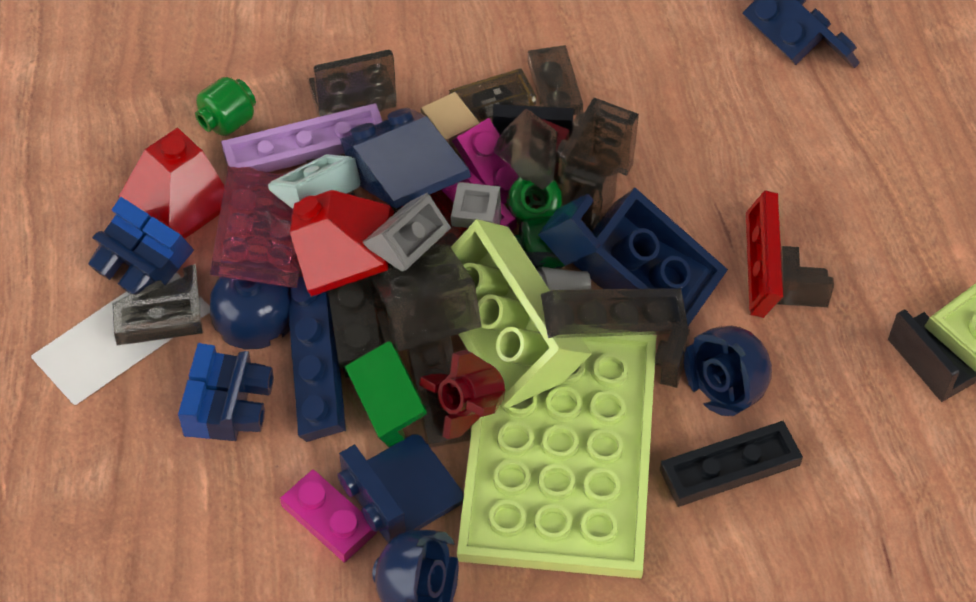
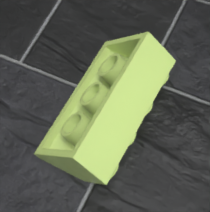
[424,219,591,408]

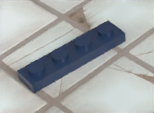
[287,276,346,442]

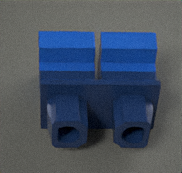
[88,197,194,300]
[178,343,274,441]

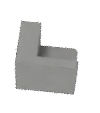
[451,182,502,228]

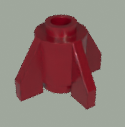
[419,350,505,440]

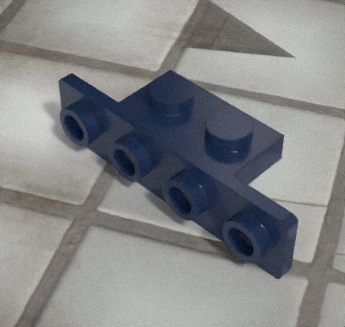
[742,0,860,68]

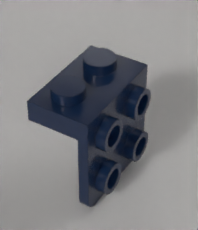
[337,434,464,543]

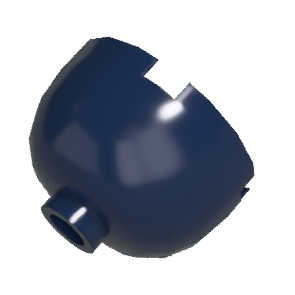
[210,263,291,350]
[684,326,772,416]
[372,530,459,602]

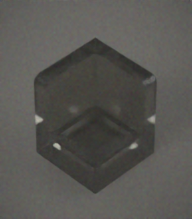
[777,246,834,308]

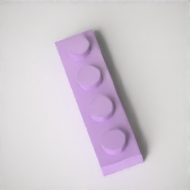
[221,103,383,181]

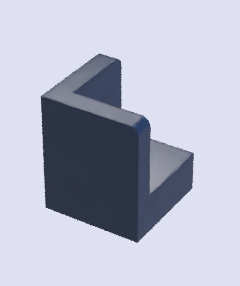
[538,194,600,266]

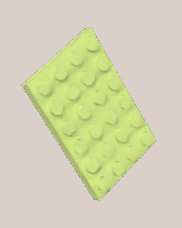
[457,328,657,579]

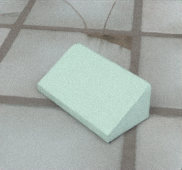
[268,154,360,209]

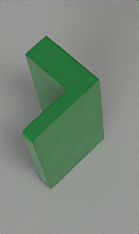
[345,341,427,447]

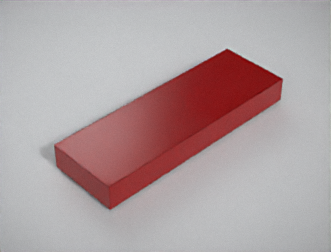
[746,190,783,318]

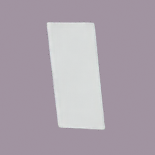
[31,272,210,405]

